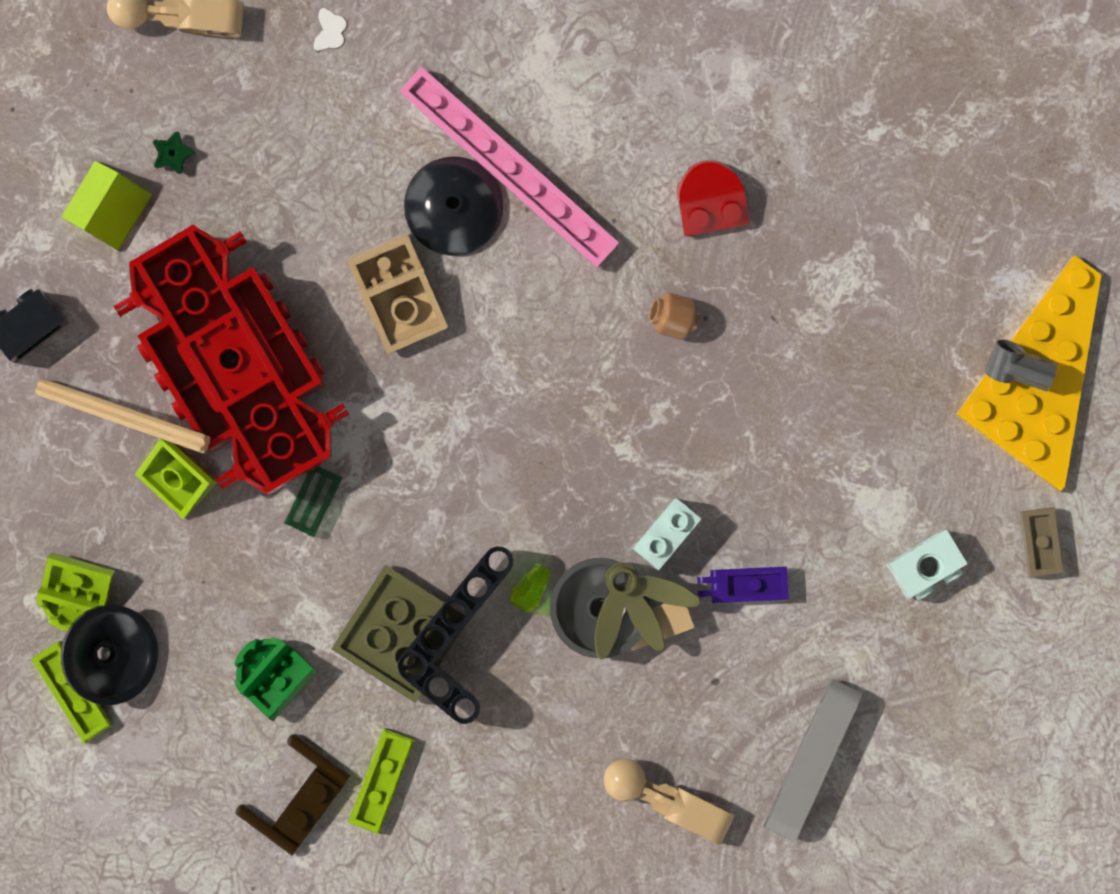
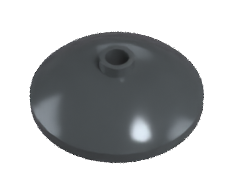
[550,558,650,658]

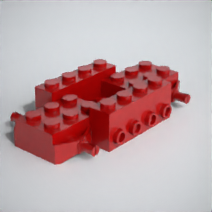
[113,225,350,494]

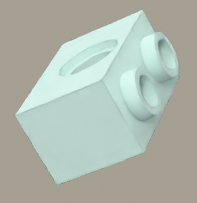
[632,498,701,570]
[886,530,967,601]

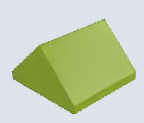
[61,161,152,251]
[135,438,217,519]

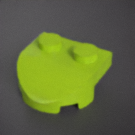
[37,552,115,631]

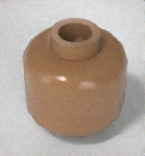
[649,292,701,340]

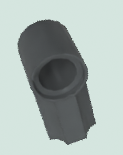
[985,339,1057,391]

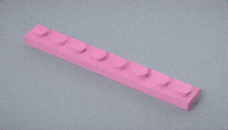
[399,66,619,268]

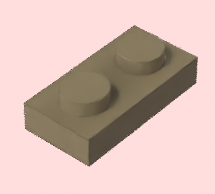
[1020,507,1063,577]

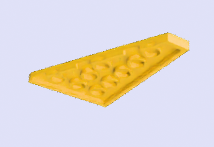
[955,255,1101,492]

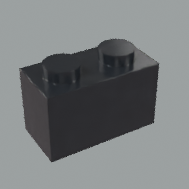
[0,289,68,363]

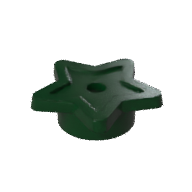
[153,131,195,174]

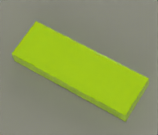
[31,641,113,744]
[348,728,415,834]

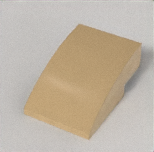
[346,232,448,354]

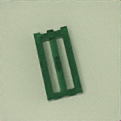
[284,466,343,538]

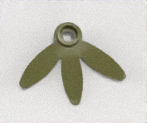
[595,562,701,659]

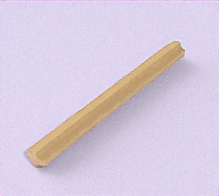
[35,378,211,453]

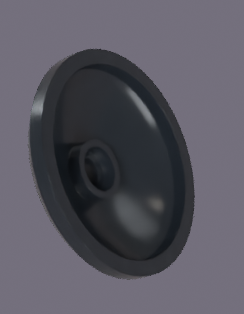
[404,156,503,256]
[61,604,158,705]

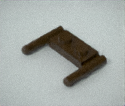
[235,734,351,856]

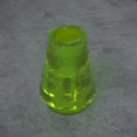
[508,562,552,614]

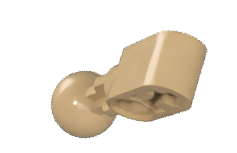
[107,0,244,37]
[603,758,735,845]

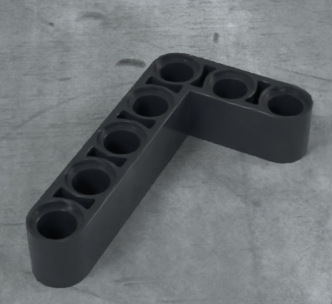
[397,546,514,724]

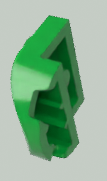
[234,637,318,722]

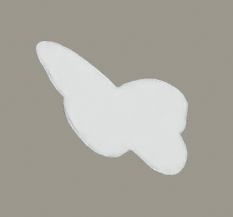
[314,8,346,51]

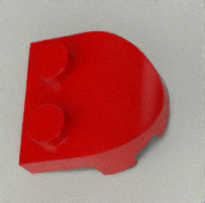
[676,160,750,236]

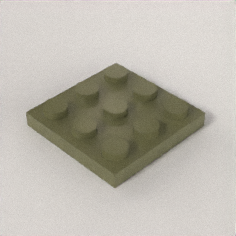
[331,565,465,703]

